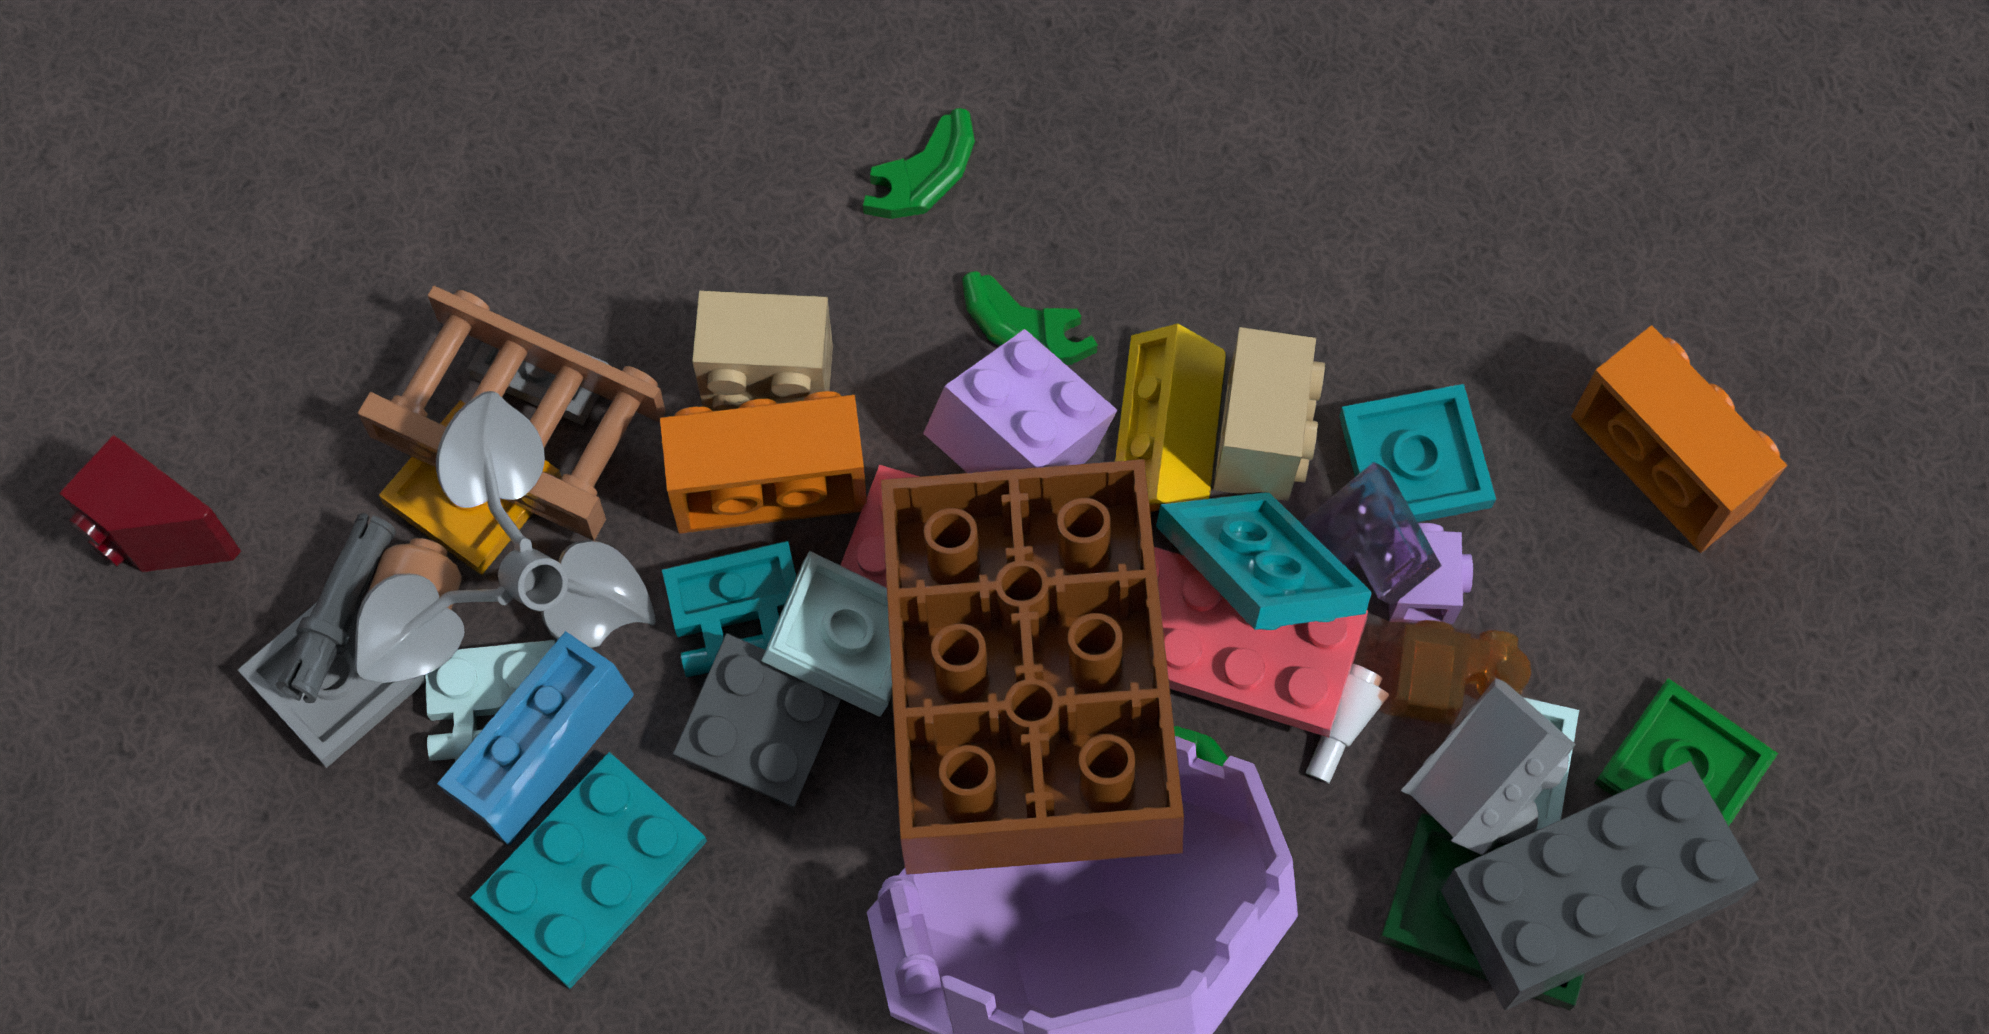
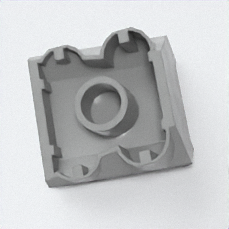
[1401,678,1576,855]

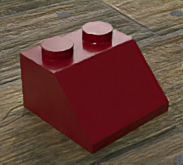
[59,435,241,572]

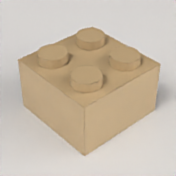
[693,291,833,411]
[1213,327,1325,501]

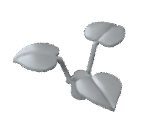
[354,391,656,683]

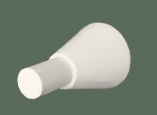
[1305,664,1389,784]

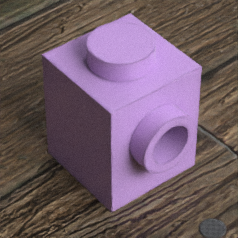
[1389,523,1473,624]

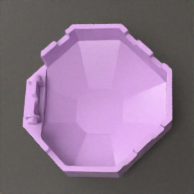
[867,736,1298,1034]

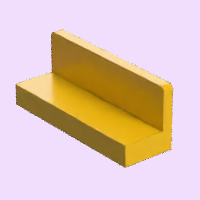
[1115,323,1226,512]

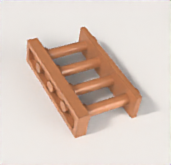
[358,286,666,541]

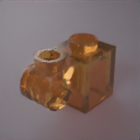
[1388,620,1531,725]

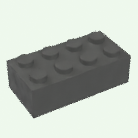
[1441,761,1759,1011]

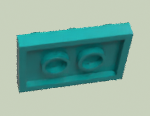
[1156,492,1371,630]
[471,752,707,989]

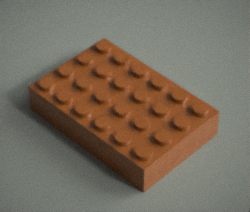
[881,459,1184,875]

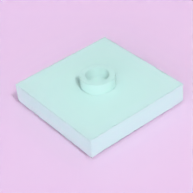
[761,551,893,717]

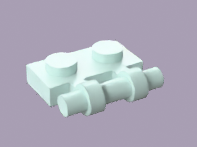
[425,640,555,762]

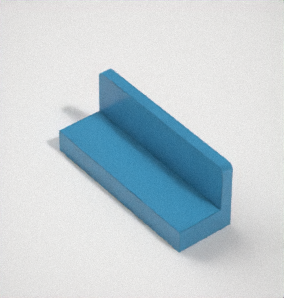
[437,631,634,845]

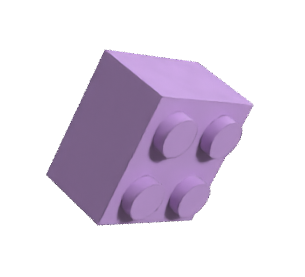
[923,329,1117,473]

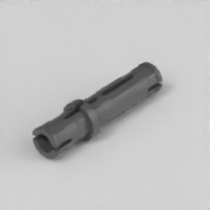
[275,513,396,703]

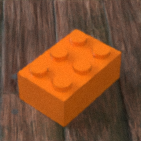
[1571,325,1787,553]
[660,391,867,534]

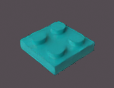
[1339,384,1496,531]

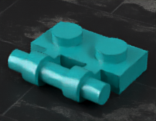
[662,541,796,678]

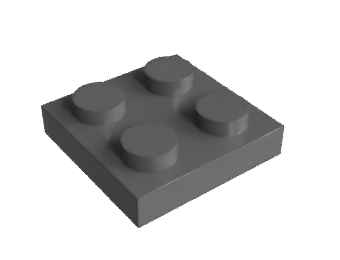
[673,633,841,807]

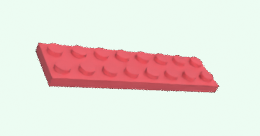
[840,465,1368,738]

